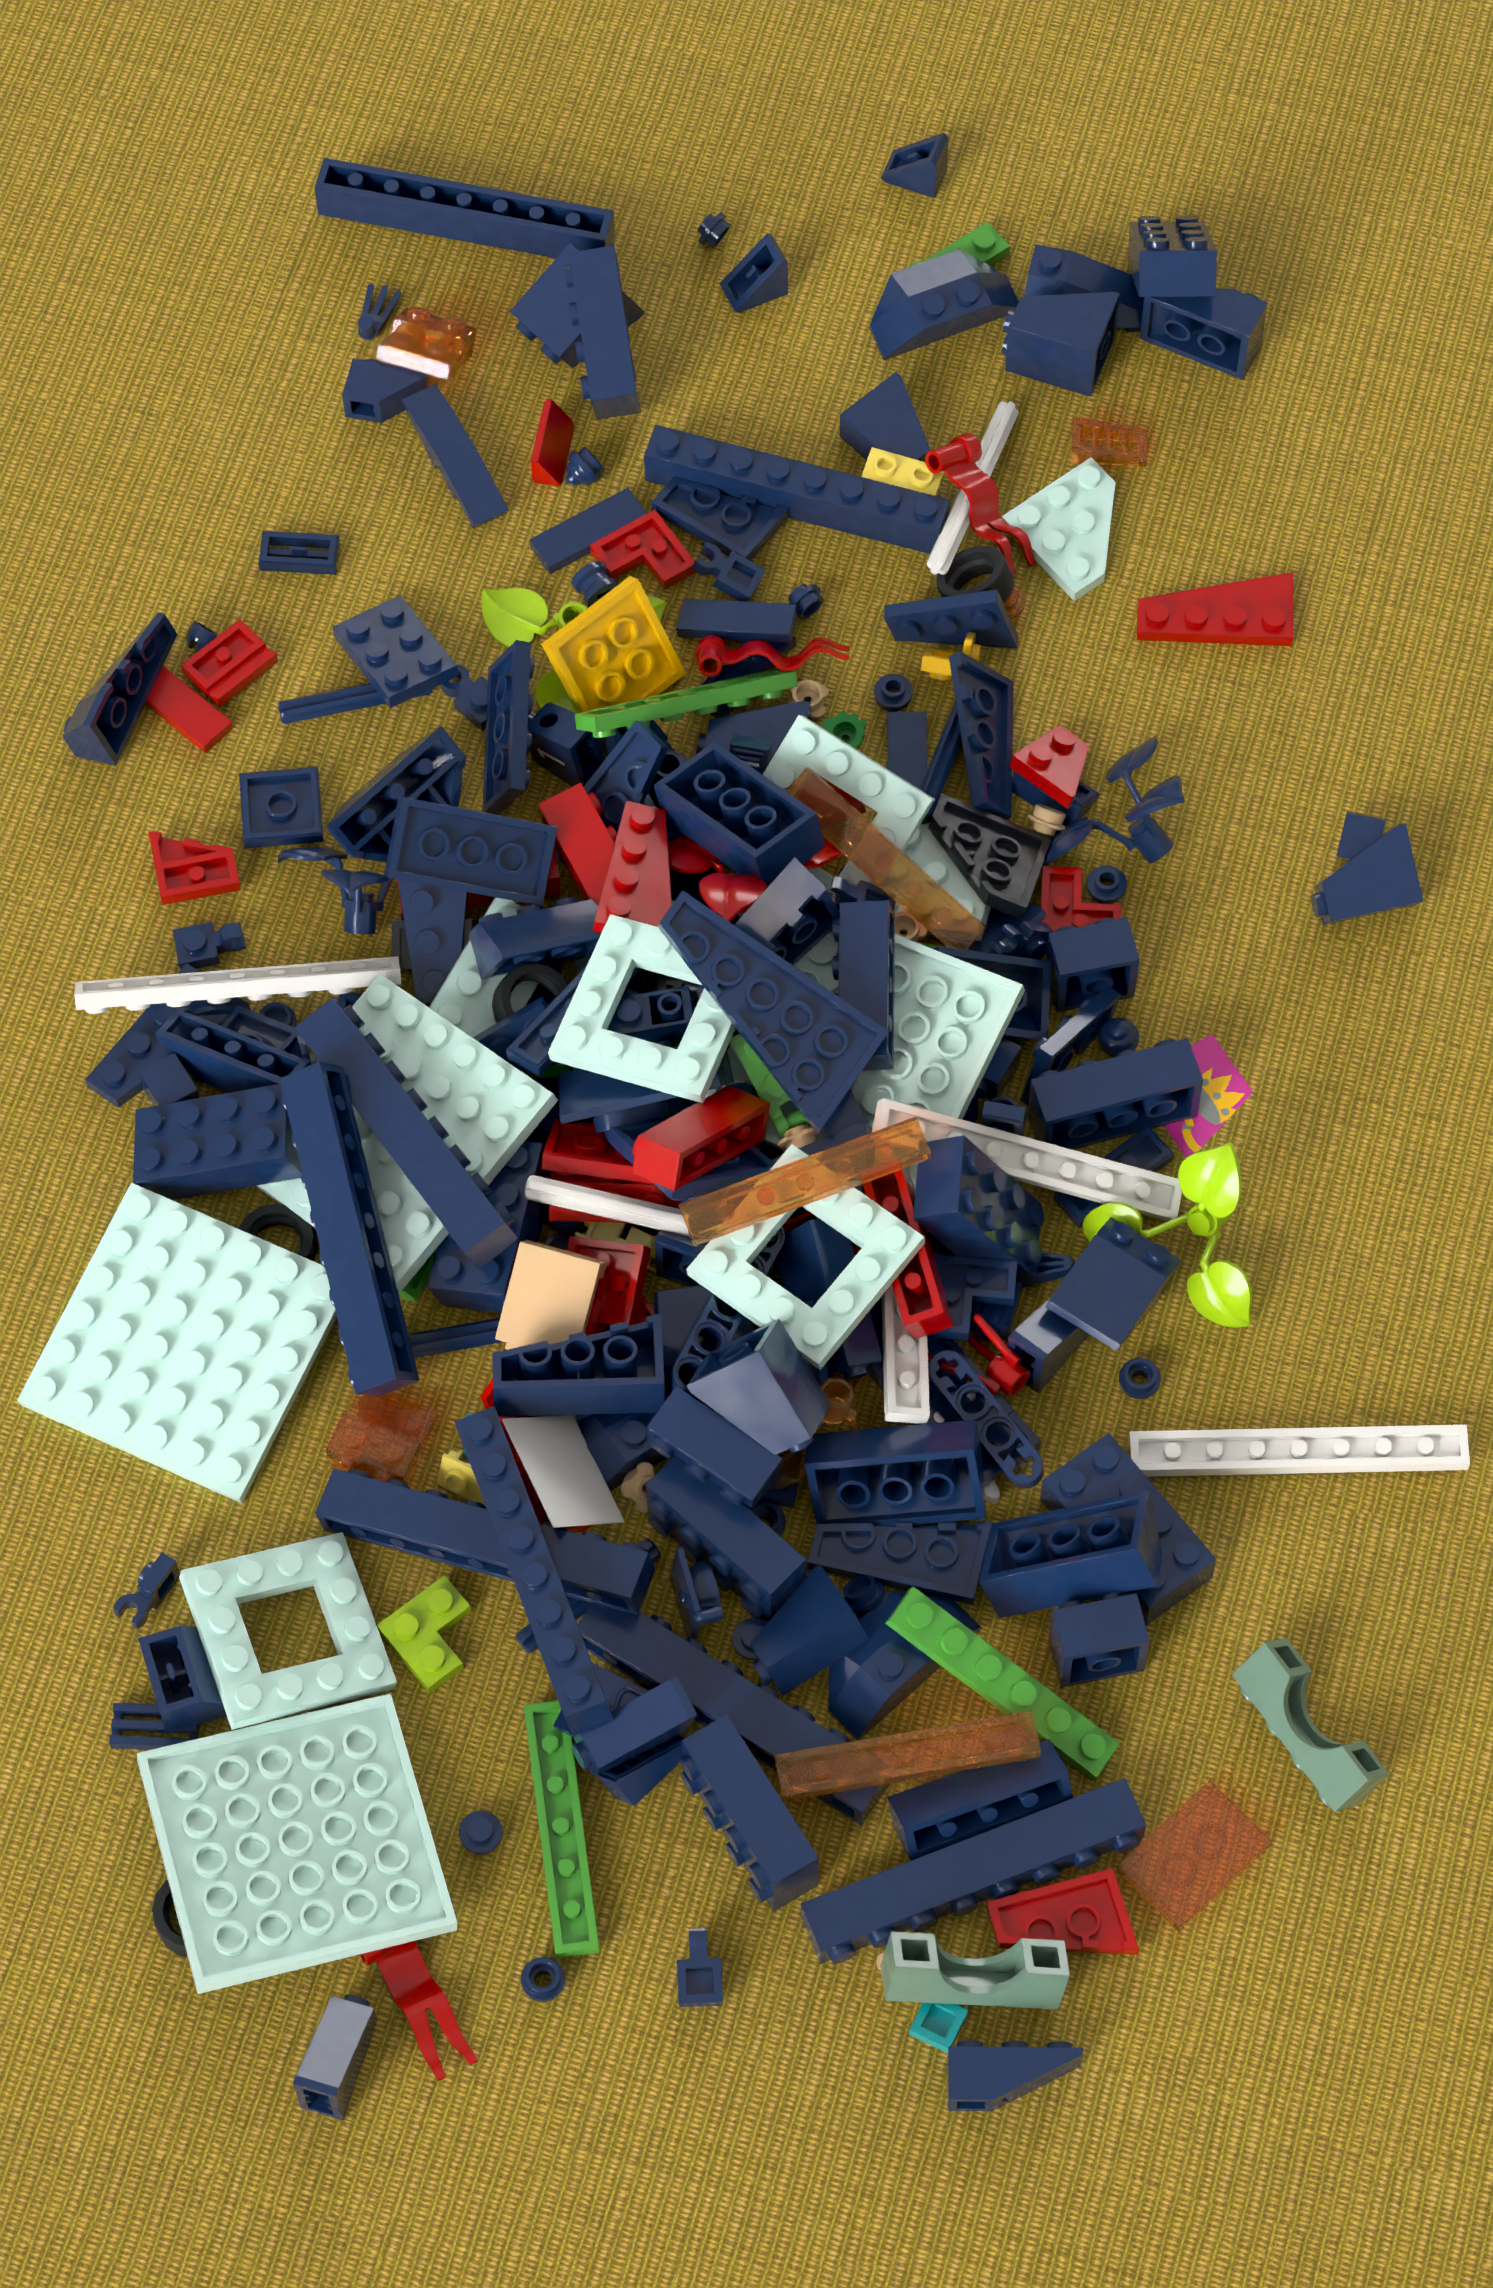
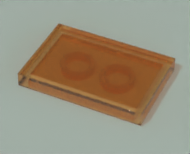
[1117,1780,1272,1932]

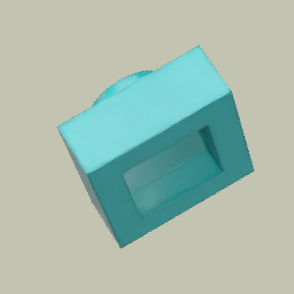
[909,2003,969,2054]

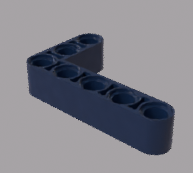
[664,1227,785,1433]

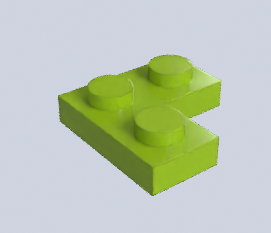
[377,1575,471,1694]

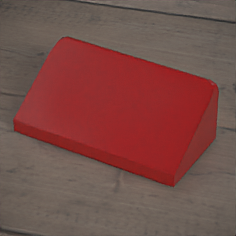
[531,399,574,486]

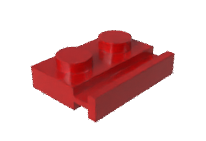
[181,619,278,708]

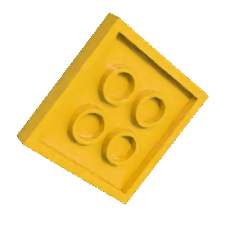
[541,576,686,713]

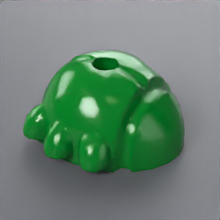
[821,711,867,750]

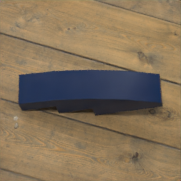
[401,384,509,529]

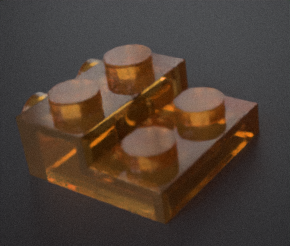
[376,307,477,380]
[326,1393,439,1485]

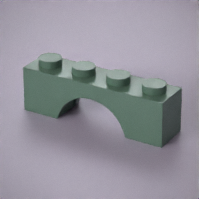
[1232,1638,1390,1812]
[881,1931,1070,2009]

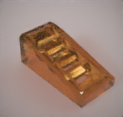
[1070,417,1148,467]

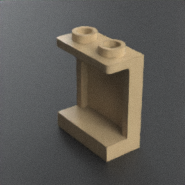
[495,1240,608,1350]

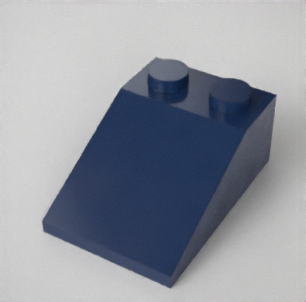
[1140,289,1268,380]
[1046,1217,1181,1351]

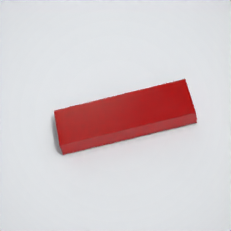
[145,666,233,754]

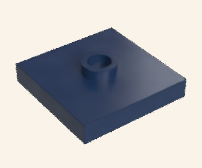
[239,767,324,849]

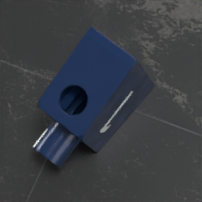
[527,702,605,787]

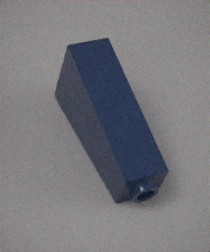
[766,1219,883,1380]

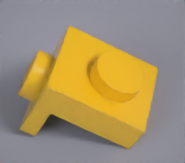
[920,632,981,680]

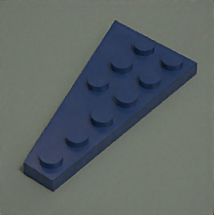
[658,890,889,1134]

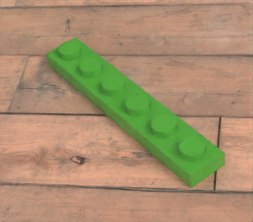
[574,668,798,738]
[885,1586,1120,1780]
[524,1700,600,1959]

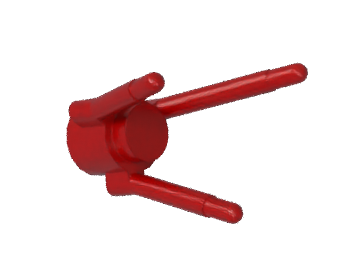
[928,1314,1030,1397]

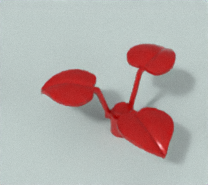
[668,836,843,922]

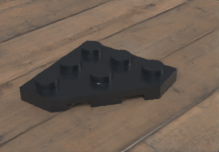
[928,793,1052,920]

